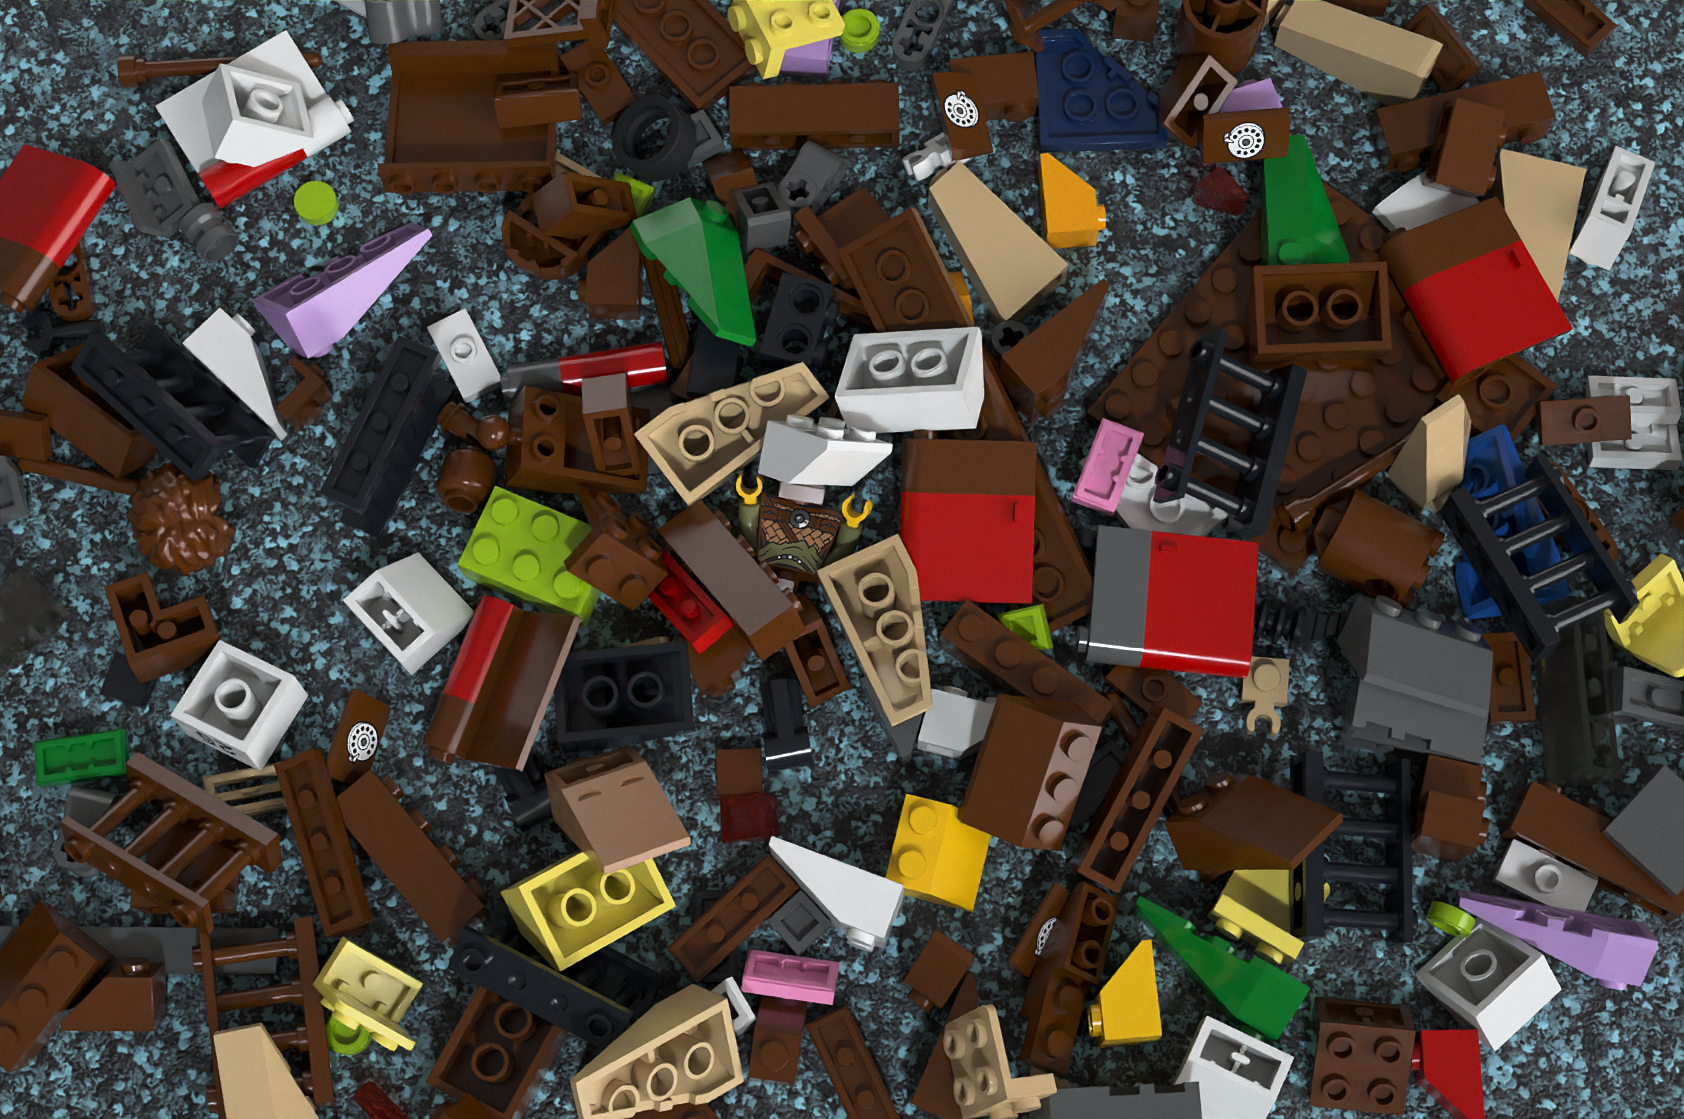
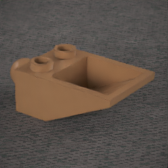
[545,745,691,875]

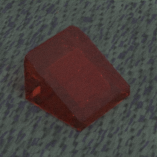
[1191,166,1248,217]
[720,791,778,843]

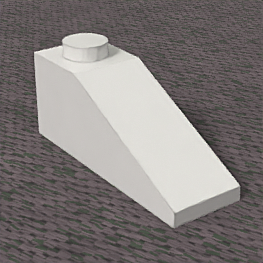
[1569,146,1655,270]
[182,308,287,441]

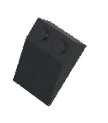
[554,641,695,753]

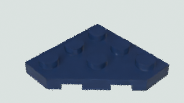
[1034,29,1168,153]

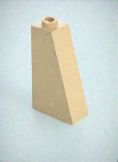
[1273,0,1443,106]
[1492,149,1586,302]
[928,161,1068,326]

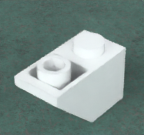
[917,686,997,760]

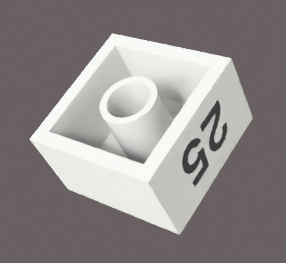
[170,640,308,771]

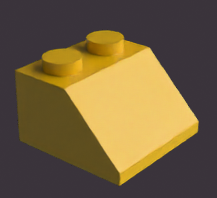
[885,794,991,913]
[1086,940,1162,1048]

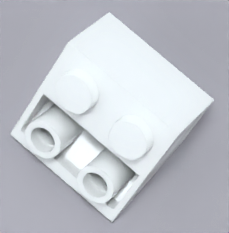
[758,414,893,486]
[343,552,474,675]
[1172,1016,1294,1119]

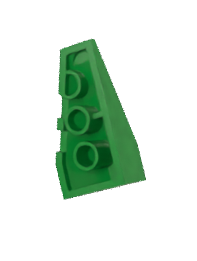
[1261,135,1349,266]
[629,197,756,347]
[1131,896,1310,1045]

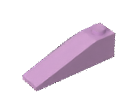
[252,222,432,359]
[1455,889,1658,990]

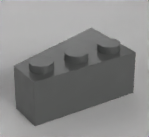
[1337,676,1489,766]
[1029,1081,1202,1119]

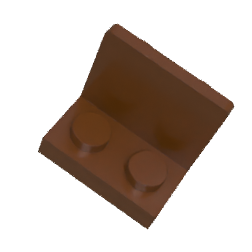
[130,824,239,914]
[1309,997,1416,1115]

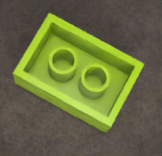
[457,486,602,628]

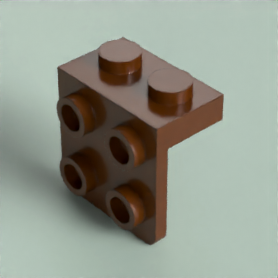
[792,189,890,295]
[564,487,668,611]

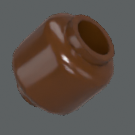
[436,446,498,513]

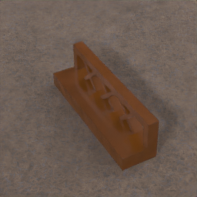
[274,748,373,937]

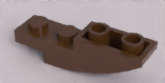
[1019,882,1119,1077]

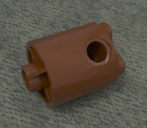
[1173,0,1269,77]
[1311,489,1446,609]

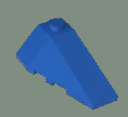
[1455,424,1570,619]

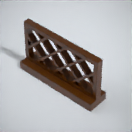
[503,0,615,49]

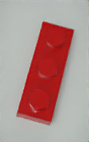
[647,549,734,654]

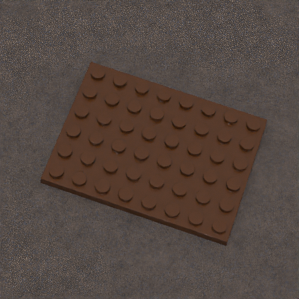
[1086,180,1449,577]

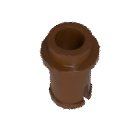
[437,401,485,450]

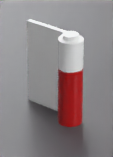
[155,30,354,209]

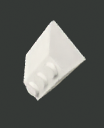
[834,327,984,433]

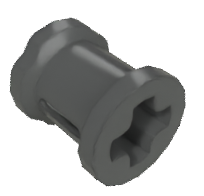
[990,320,1030,363]

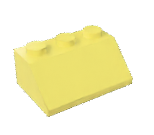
[501,849,676,972]

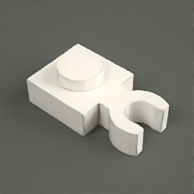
[902,132,970,181]

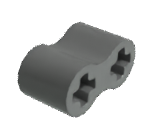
[364,0,442,44]

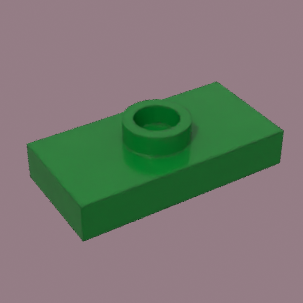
[34,728,130,788]

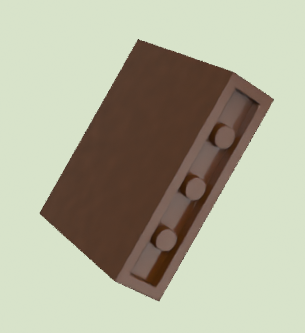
[378,40,561,195]

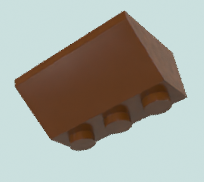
[1248,261,1392,363]
[21,342,159,479]
[957,694,1102,851]
[0,900,113,1073]

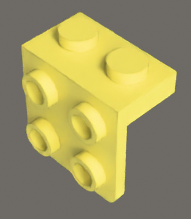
[728,0,845,80]
[1599,554,1684,677]
[1207,870,1330,965]
[313,936,423,1051]

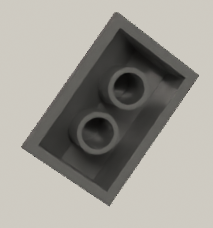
[1337,595,1494,718]

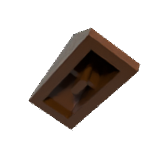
[701,148,758,230]

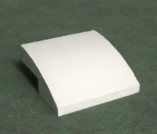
[1372,171,1480,231]
[1586,376,1682,470]

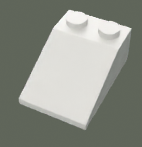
[769,836,904,952]

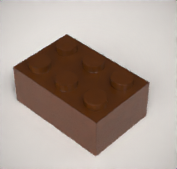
[426,985,569,1119]

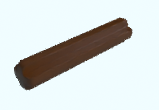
[643,256,693,372]

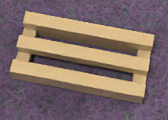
[202,762,287,816]

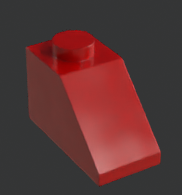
[1410,1029,1485,1119]

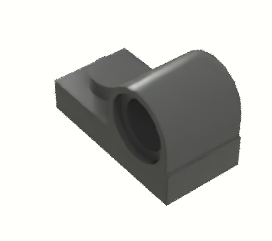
[1596,666,1684,730]

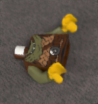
[736,471,873,596]

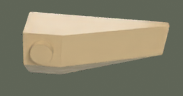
[634,362,830,506]
[1387,394,1472,516]
[817,534,933,727]
[570,984,744,1119]
[213,1022,319,1119]

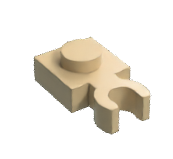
[1240,656,1290,737]

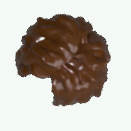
[126,462,237,576]

